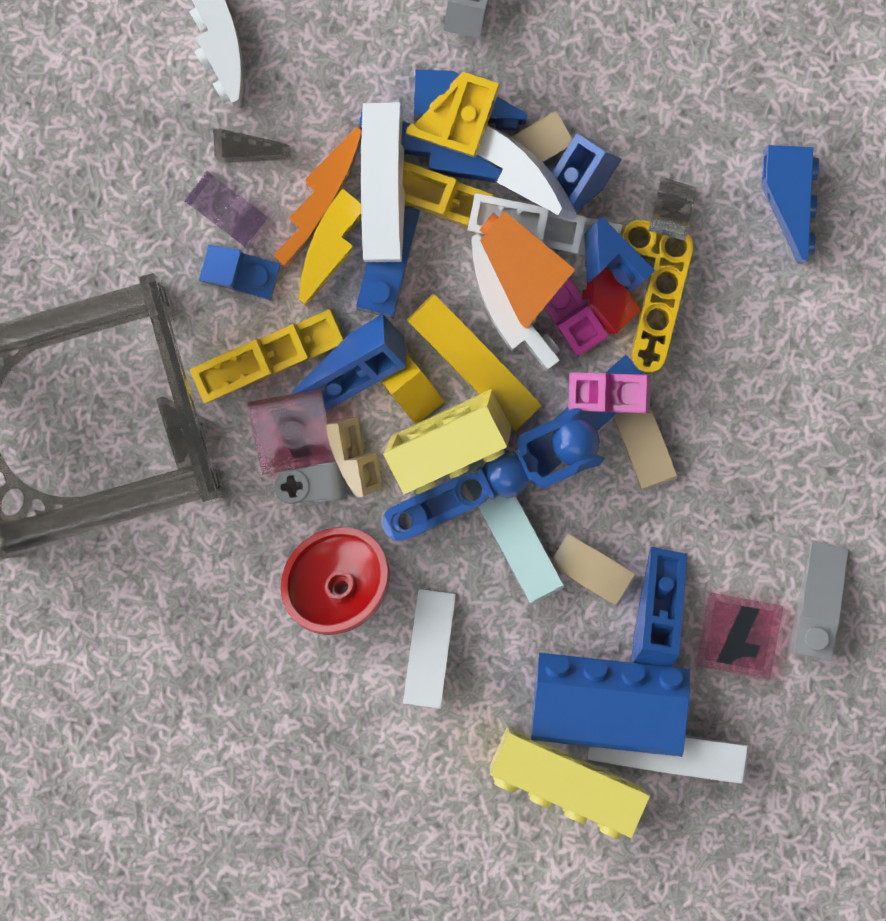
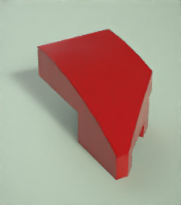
[582,260,641,334]

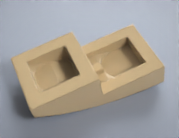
[499,111,573,171]
[614,408,677,492]
[325,417,383,497]
[551,533,637,607]

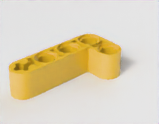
[621,220,693,374]

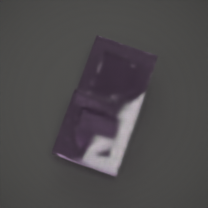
[183,171,268,247]

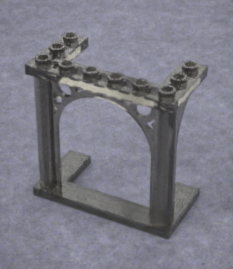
[0,273,228,562]

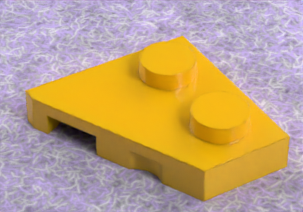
[406,72,501,158]

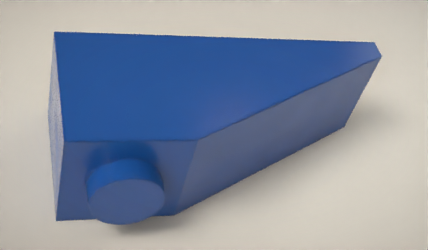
[356,207,420,319]
[292,314,407,417]
[631,547,687,667]

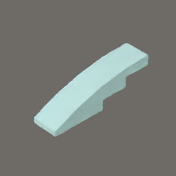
[462,459,564,605]

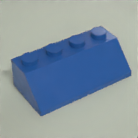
[531,652,690,757]

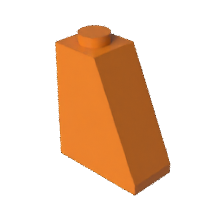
[479,211,575,329]

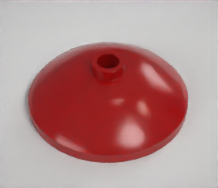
[280,527,390,635]

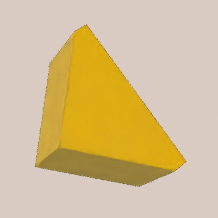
[380,354,445,424]

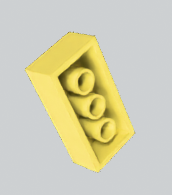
[489,726,650,840]

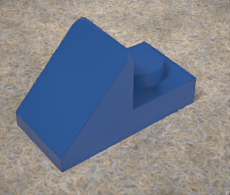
[585,217,655,292]
[199,245,281,301]

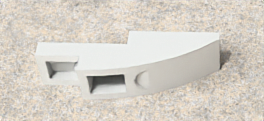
[189,0,244,109]
[471,233,560,371]

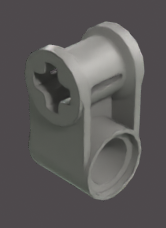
[274,462,348,504]

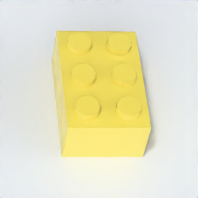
[383,389,512,494]

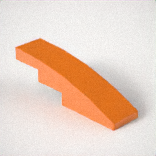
[273,127,362,269]

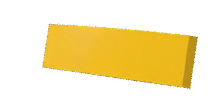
[406,294,542,432]
[189,309,345,404]

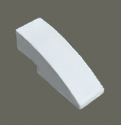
[477,125,576,220]
[403,589,456,709]

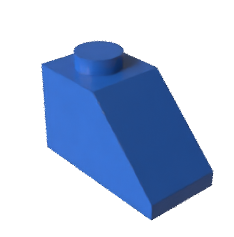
[552,133,622,212]

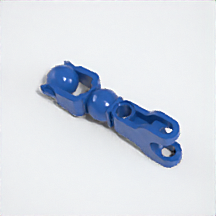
[382,408,605,541]

